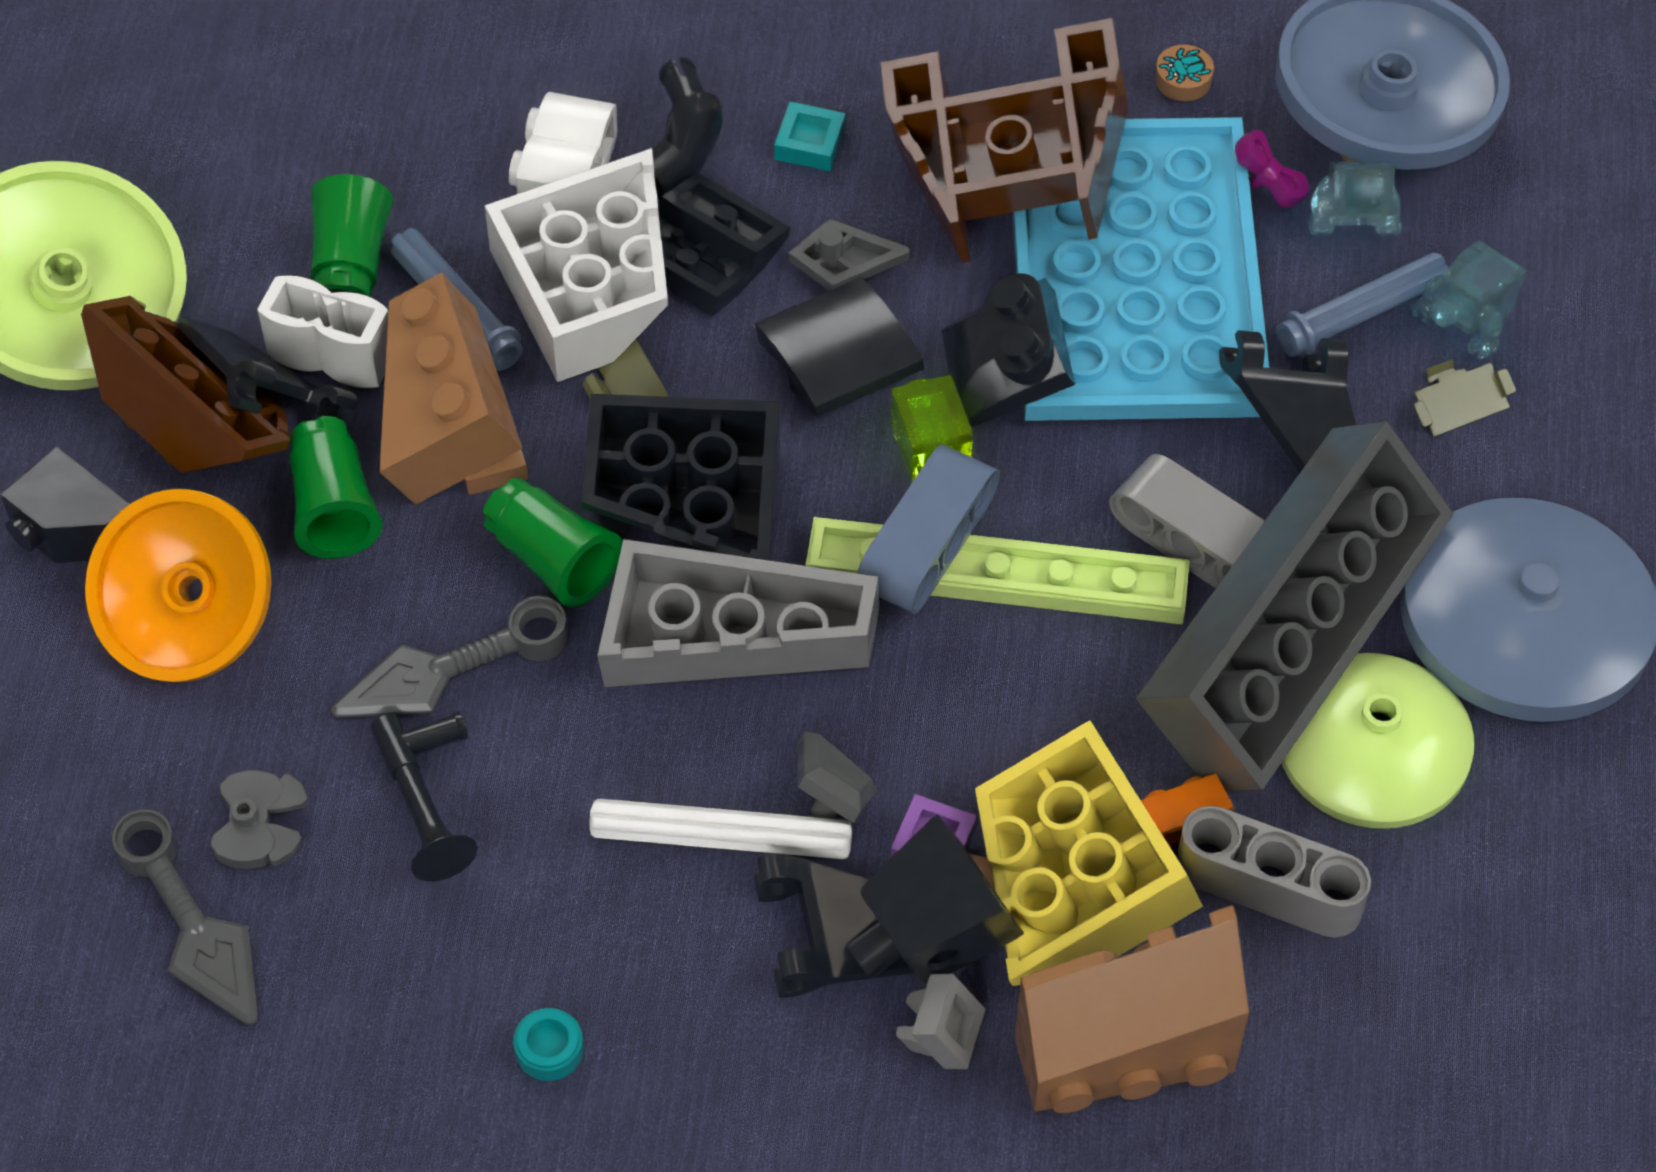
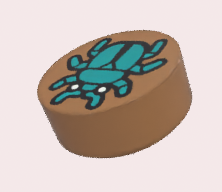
[1155,44,1214,102]

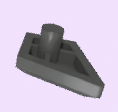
[789,218,910,291]
[797,731,877,823]

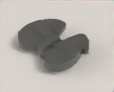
[210,770,308,869]

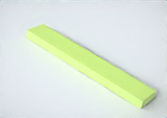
[805,517,1190,625]

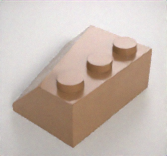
[1015,905,1249,1113]

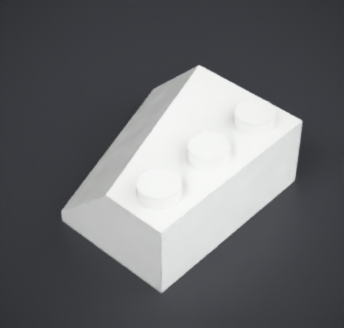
[485,148,668,382]

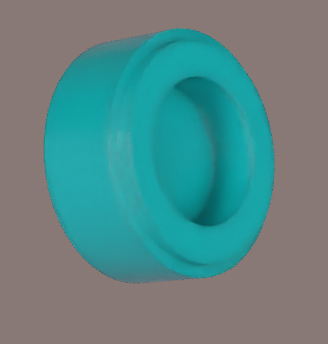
[513,1008,584,1081]

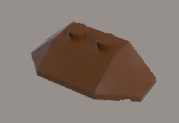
[81,296,291,473]

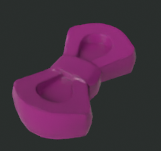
[1235,130,1309,208]

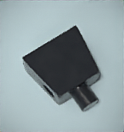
[847,814,1024,983]

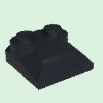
[941,273,1075,430]

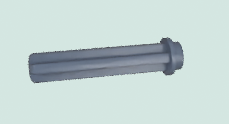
[391,228,523,371]
[1276,252,1450,357]

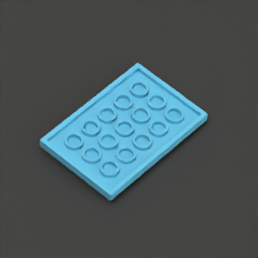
[1012,117,1269,421]

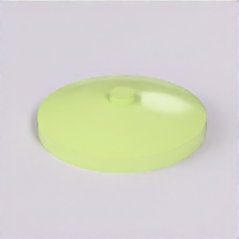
[0,161,187,390]

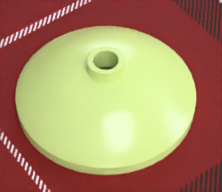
[1282,653,1474,829]

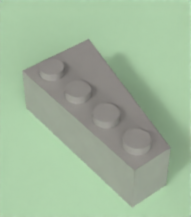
[597,539,880,687]

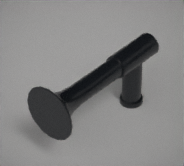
[371,711,478,882]

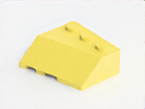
[975,720,1203,986]

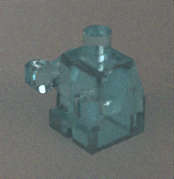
[1307,162,1402,236]
[1411,240,1528,360]

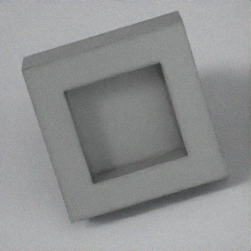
[896,974,985,1069]

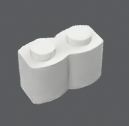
[509,92,618,194]
[257,276,388,388]

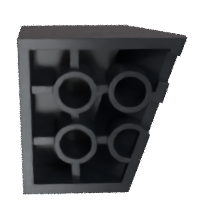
[581,394,780,561]

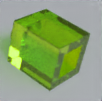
[891,375,973,482]

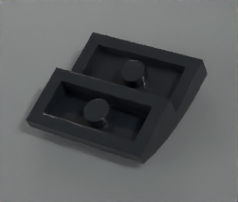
[658,173,791,316]
[755,278,925,417]

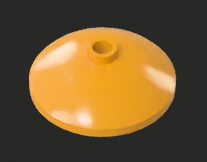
[85,489,271,682]

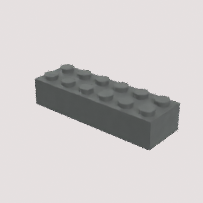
[1136,421,1454,790]

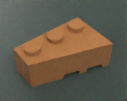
[379,272,522,505]

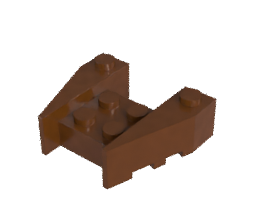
[880,18,1129,263]

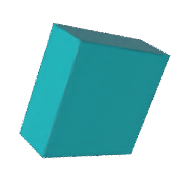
[774,102,846,171]

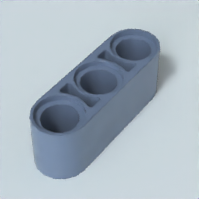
[857,444,1000,614]

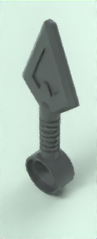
[331,596,569,718]
[112,809,258,1025]

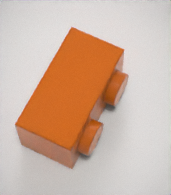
[1141,773,1234,848]

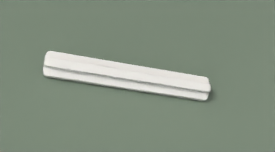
[589,798,852,859]

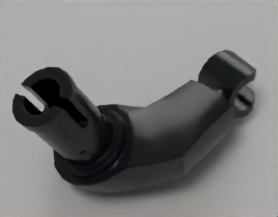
[652,57,723,199]

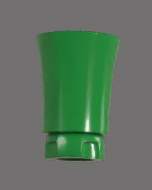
[310,174,394,297]
[289,416,383,559]
[483,477,623,608]

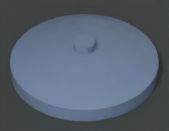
[1275,0,1510,170]
[1400,498,1656,722]

